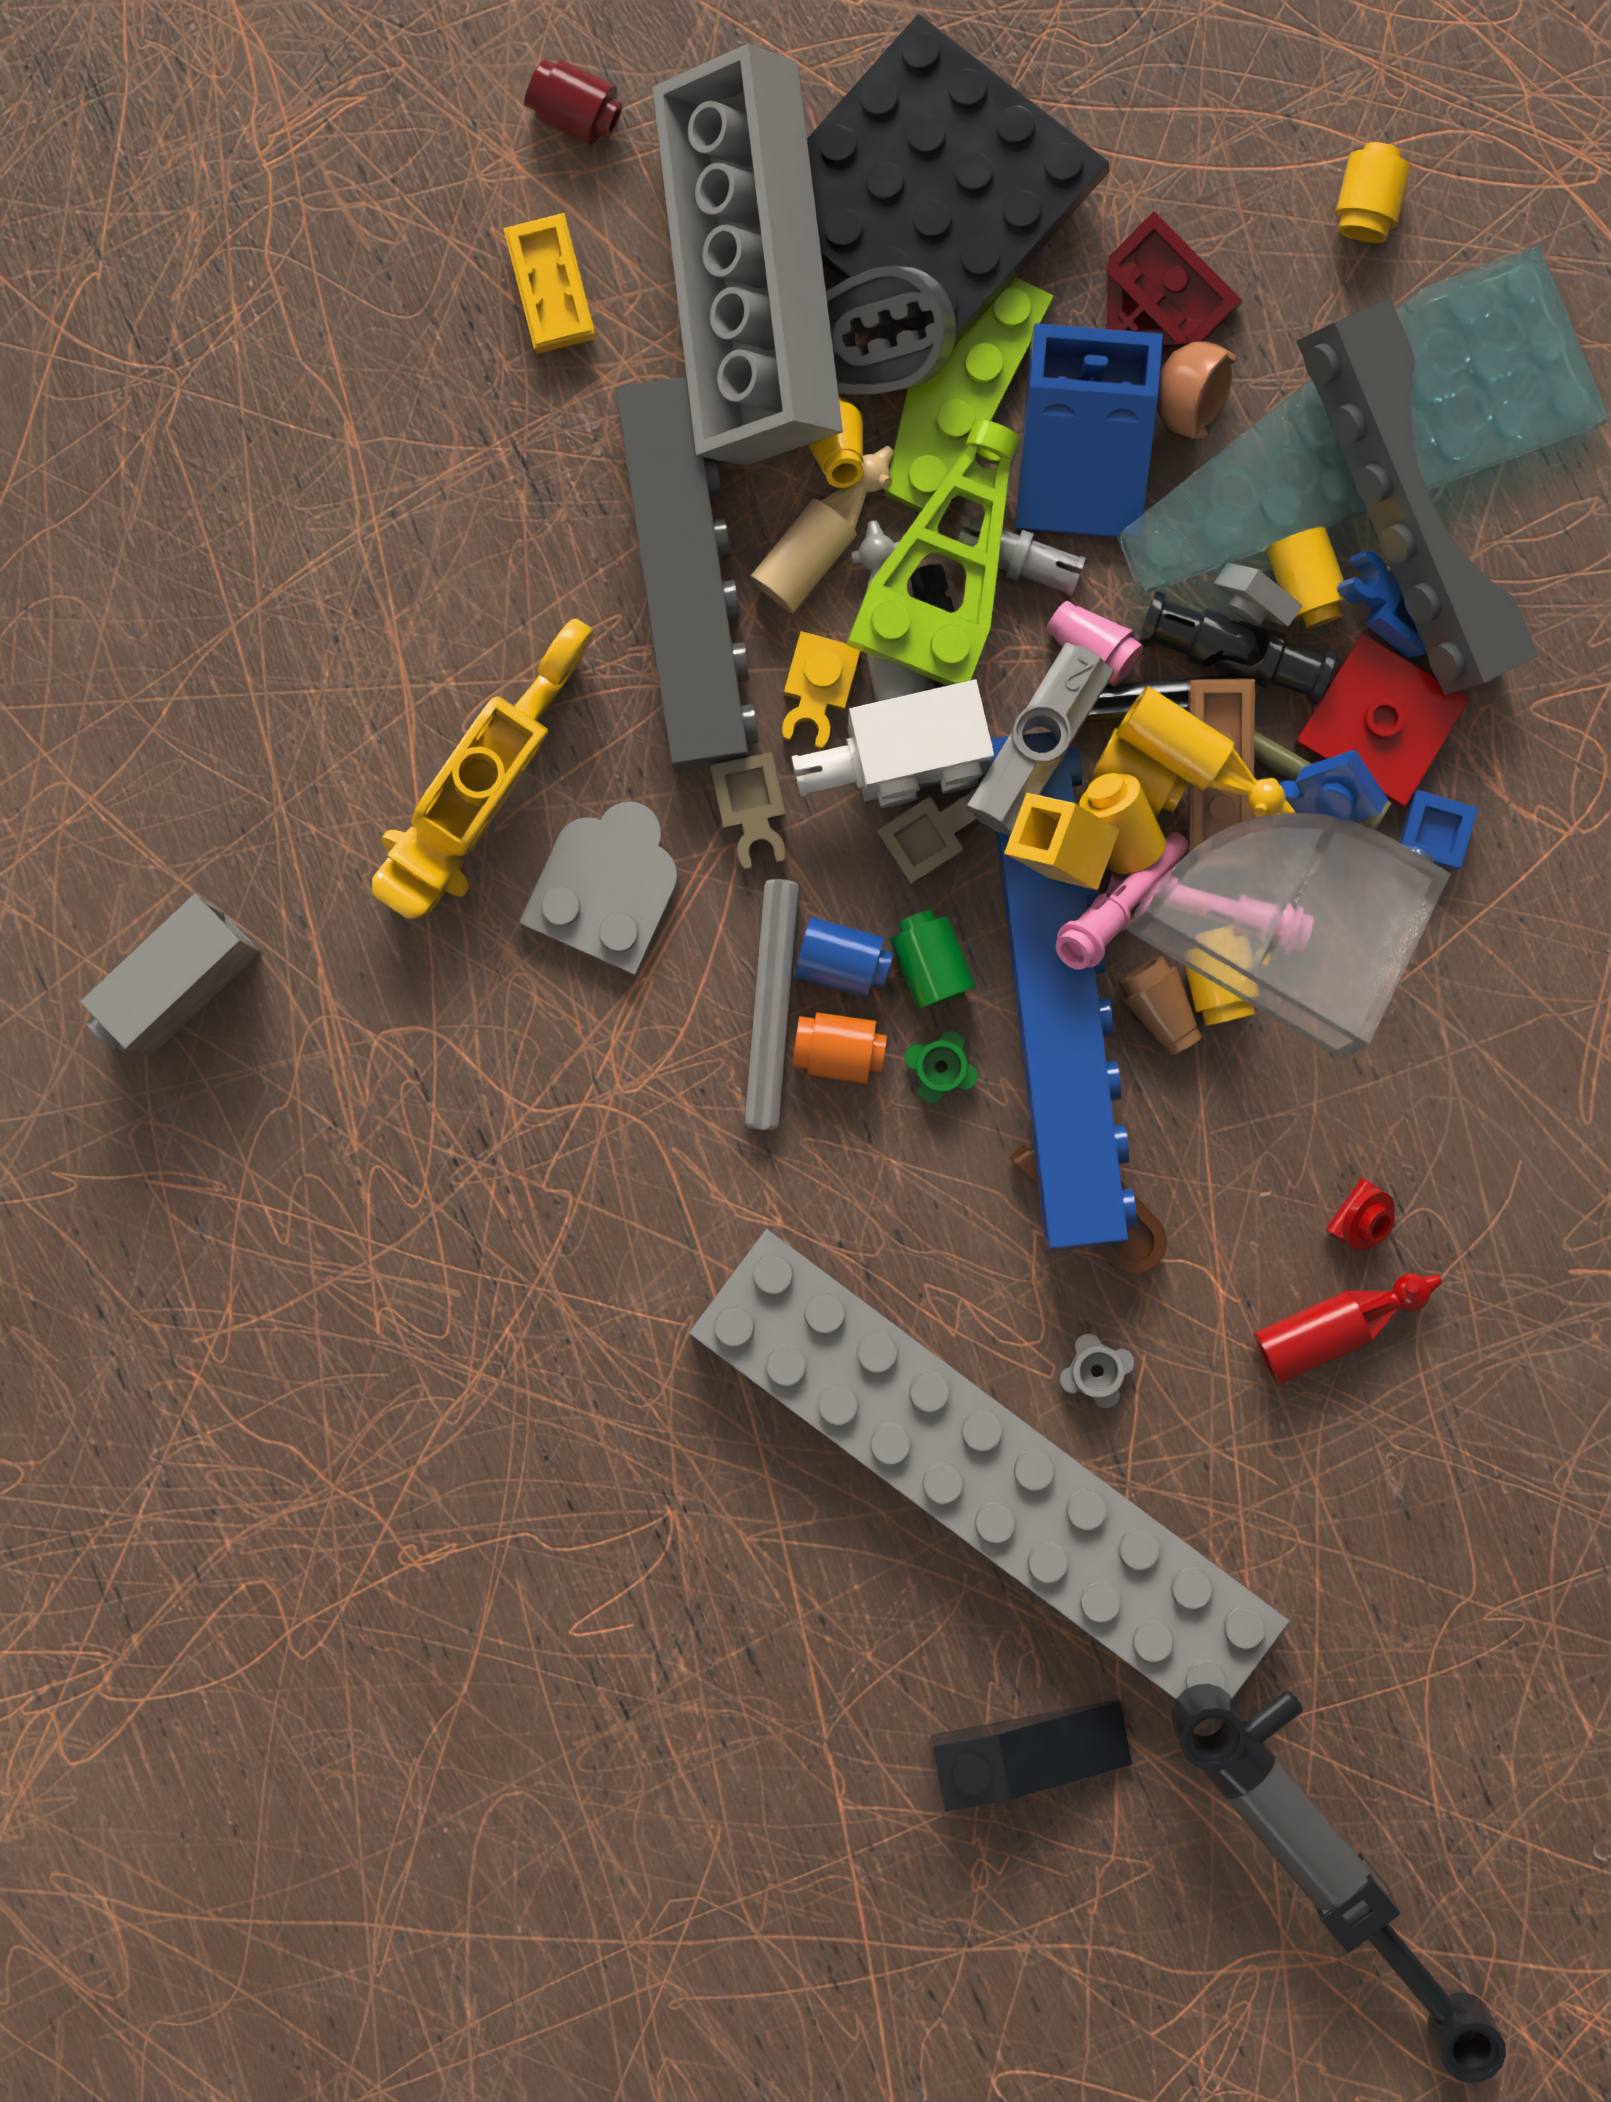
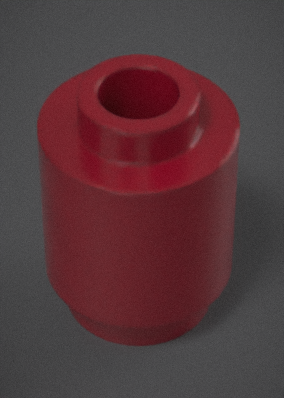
[524,59,623,145]

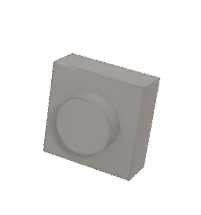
[1214,562,1303,627]

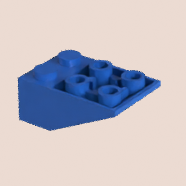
[1015,323,1163,540]

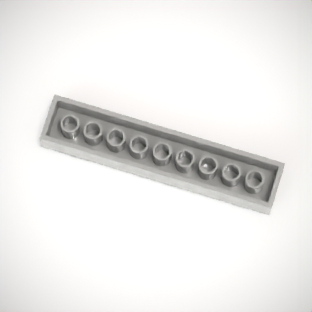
[689,1229,1289,1726]

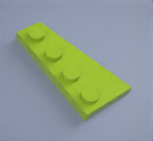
[884,277,1054,523]

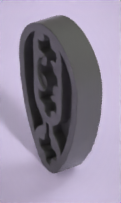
[826,266,956,394]

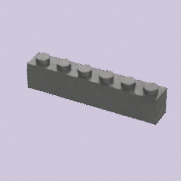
[615,377,759,772]

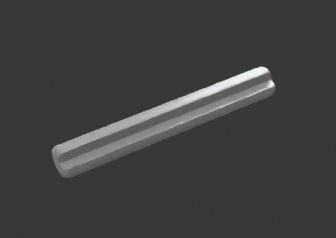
[745,879,799,1131]

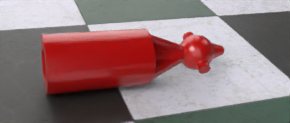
[1253,1273,1442,1385]

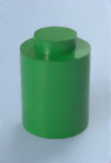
[890,909,977,1011]

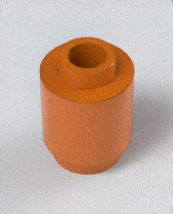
[792,1012,887,1084]

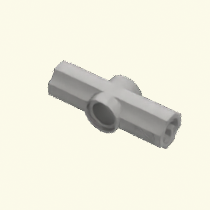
[966,642,1114,836]

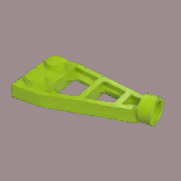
[846,420,1021,686]

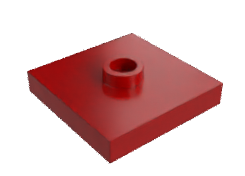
[1293,633,1470,809]

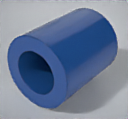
[794,917,893,998]

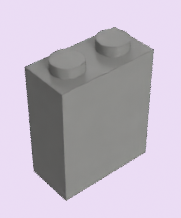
[80,893,261,1056]

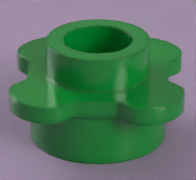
[905,1030,978,1104]

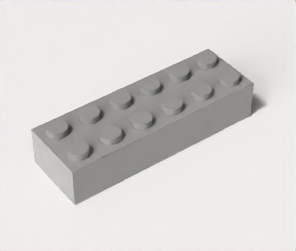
[652,43,843,466]

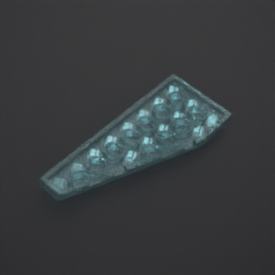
[1117,245,1609,596]

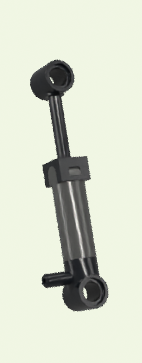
[1172,1684,1506,2083]

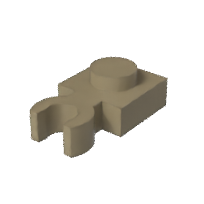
[710,752,786,870]

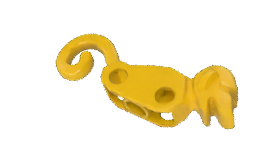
[372,618,594,919]

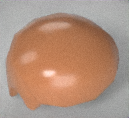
[1156,342,1237,440]

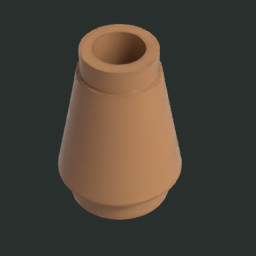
[1119,956,1202,1055]

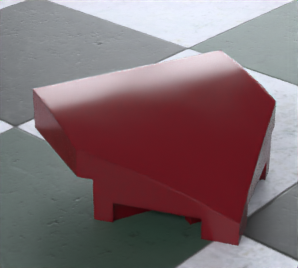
[1106,211,1243,347]

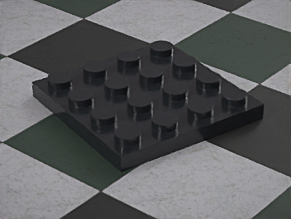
[807,14,1109,348]

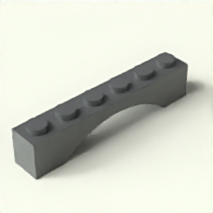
[1296,298,1538,695]

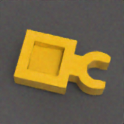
[782,631,861,751]

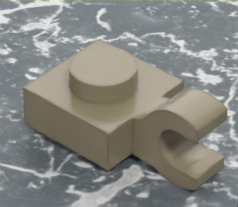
[876,789,979,886]

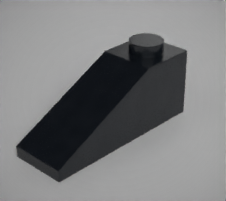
[931,1699,1132,1812]

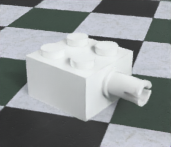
[791,679,994,808]

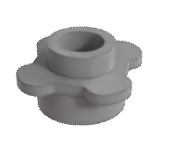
[1060,1334,1134,1408]

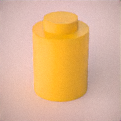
[1265,527,1348,629]
[1087,728,1188,818]
[1079,773,1166,874]

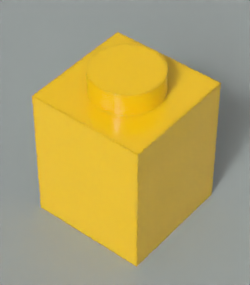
[1004,792,1120,890]

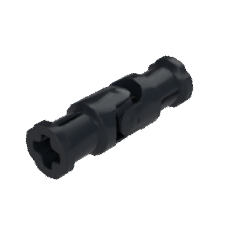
[1138,591,1337,705]

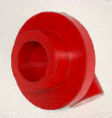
[1325,1177,1395,1250]

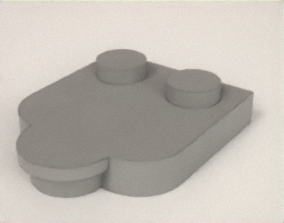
[519,802,678,976]

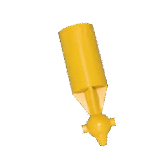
[1116,686,1295,819]

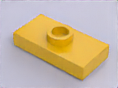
[503,213,596,354]

